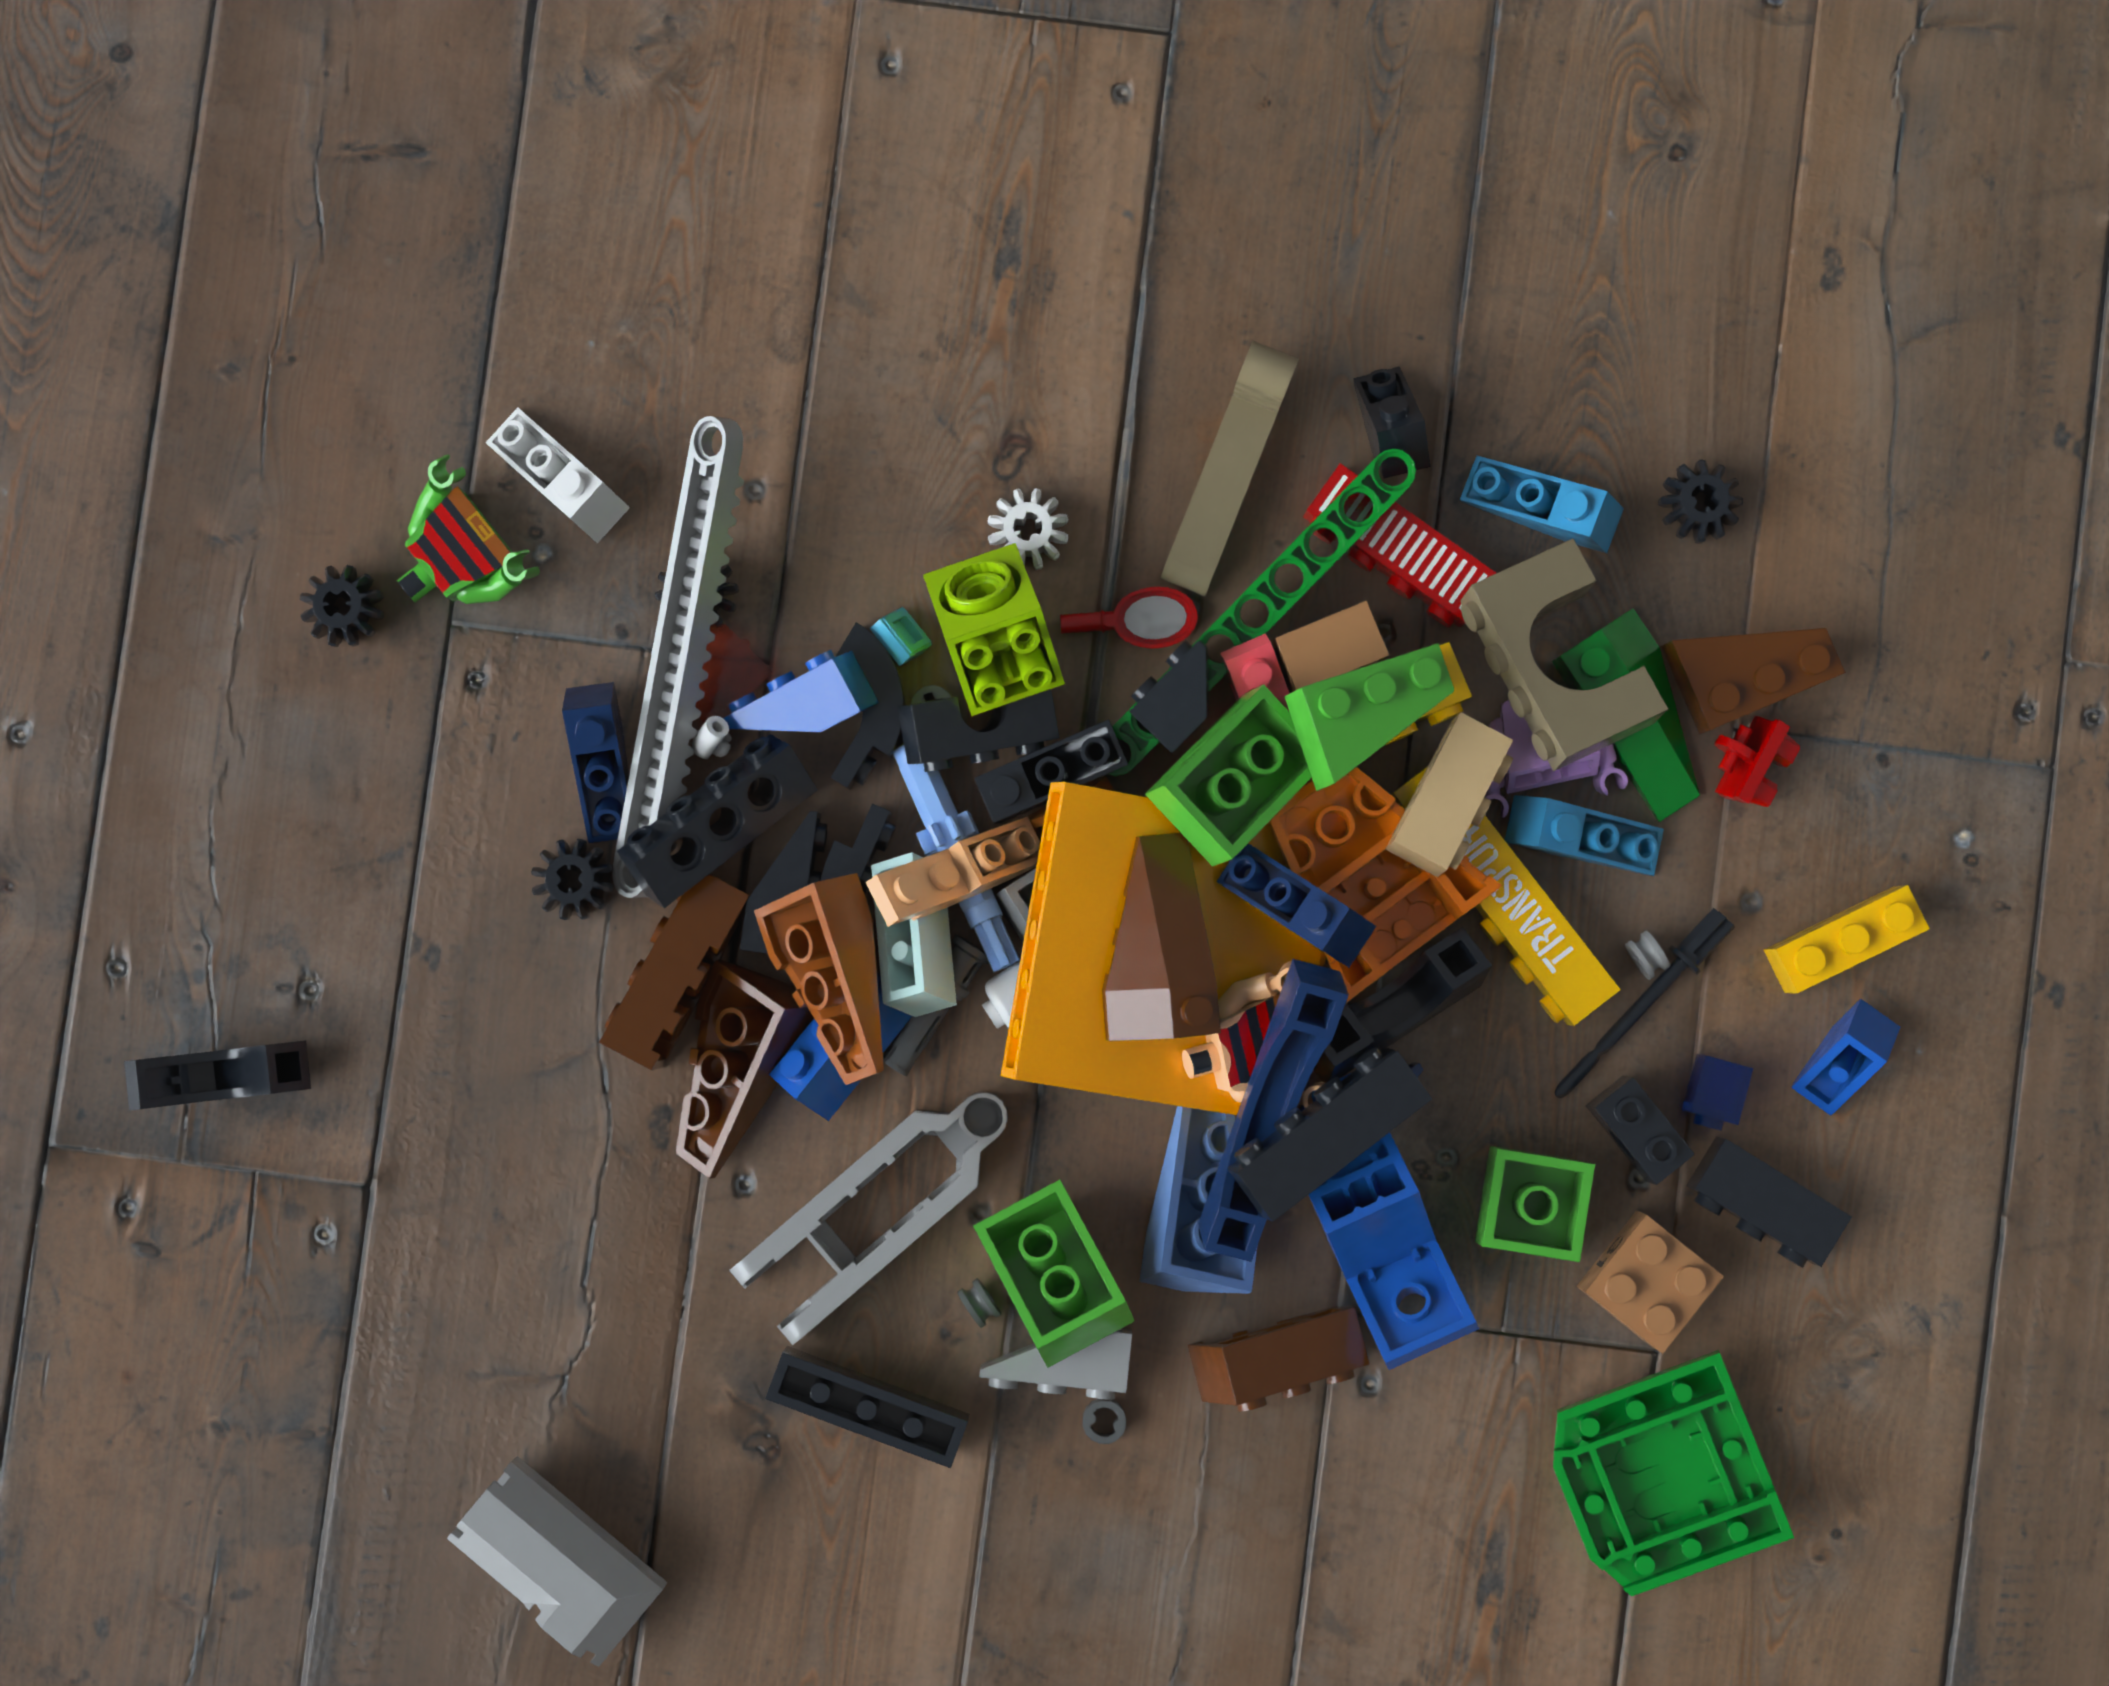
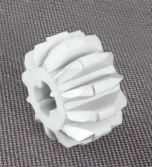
[988,488,1068,570]

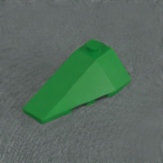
[1551,608,1700,822]

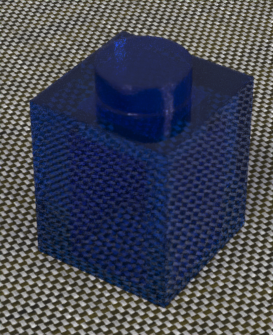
[1682,1054,1753,1131]

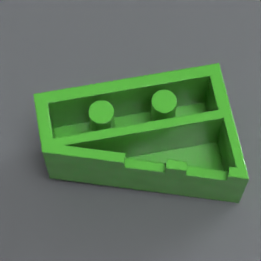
[1284,643,1455,791]

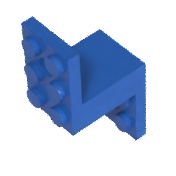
[1300,1073,1479,1370]

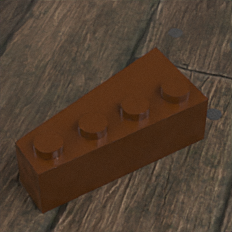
[599,874,750,1070]

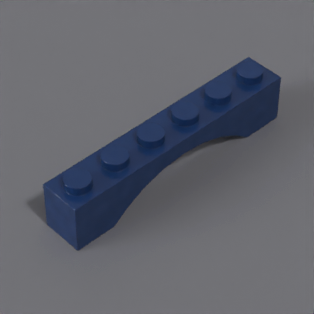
[1198,959,1349,1262]

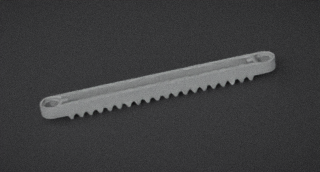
[612,416,744,898]

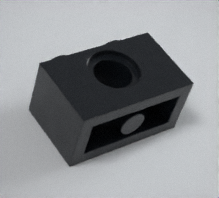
[1585,1075,1695,1185]

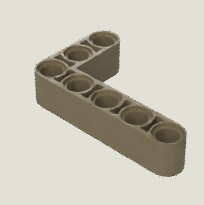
[1160,341,1299,596]

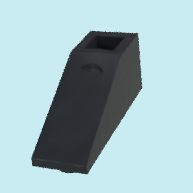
[974,719,1129,823]
[740,811,828,953]

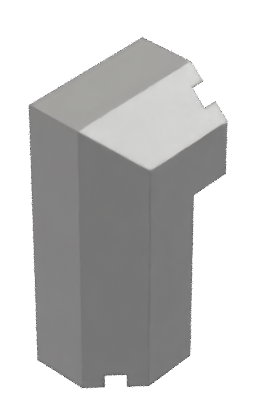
[447,1456,667,1667]

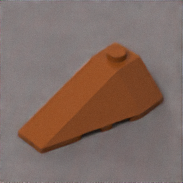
[754,873,884,1085]

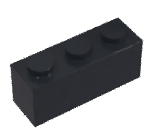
[1686,1136,1852,1268]

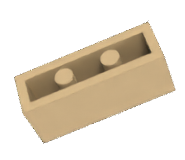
[1385,712,1513,877]

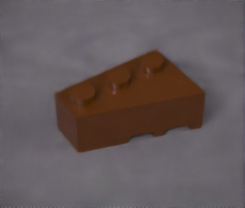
[1661,628,1846,735]

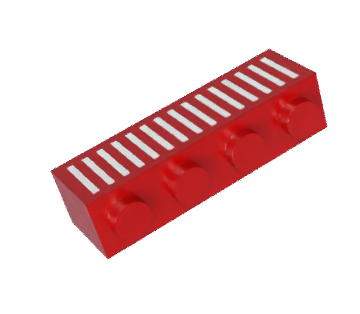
[1303,463,1496,628]

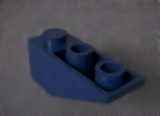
[562,682,629,843]
[1216,843,1376,968]

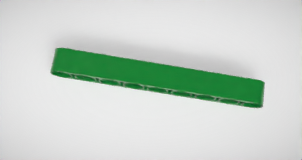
[1109,449,1416,776]

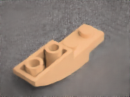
[866,817,1040,927]

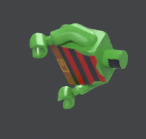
[397,454,540,604]

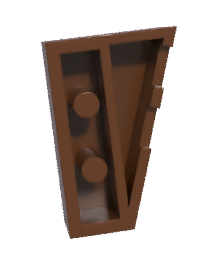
[1187,1306,1370,1412]

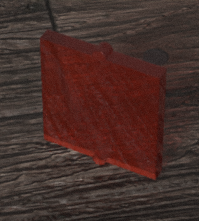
[695,624,773,723]

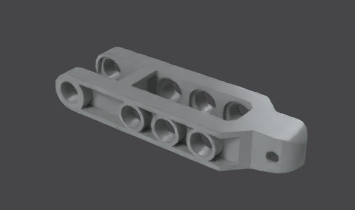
[729,1091,1008,1345]

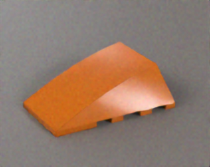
[1268,767,1502,1003]

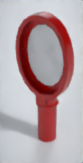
[1060,586,1198,649]

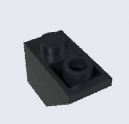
[1353,366,1431,479]
[1129,640,1209,753]

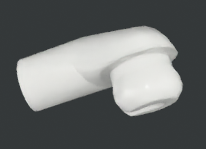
[692,716,732,759]

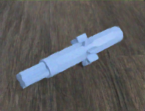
[893,745,1020,972]

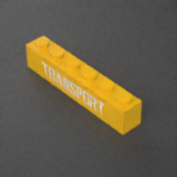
[1391,766,1621,1026]

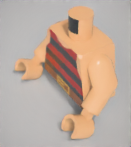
[1182,961,1325,1109]

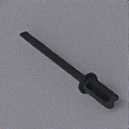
[1554,908,1735,1098]

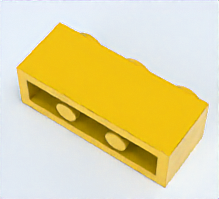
[1763,885,1930,993]

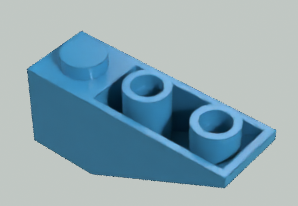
[1460,455,1624,553]
[1505,795,1664,876]

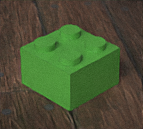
[1475,1146,1595,1262]

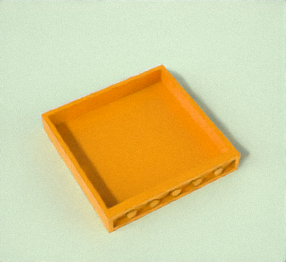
[1001,782,1326,1115]

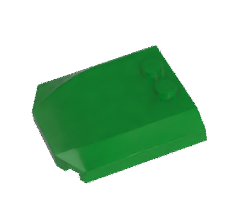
[1553,1350,1794,1597]

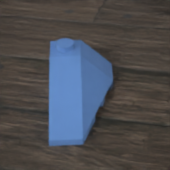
[1139,1106,1258,1294]

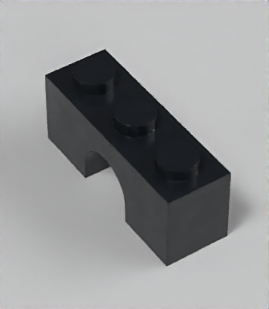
[897,689,1060,772]

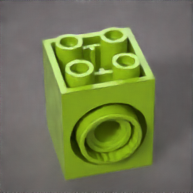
[923,543,1065,716]

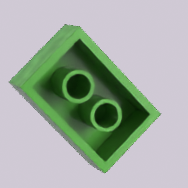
[1145,684,1312,867]
[973,1179,1135,1368]

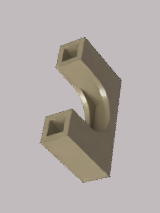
[1460,539,1668,772]

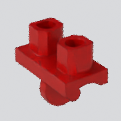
[1714,716,1800,807]

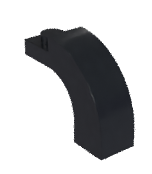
[124,1040,311,1111]

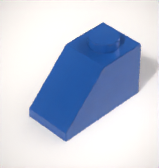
[1791,998,1900,1116]

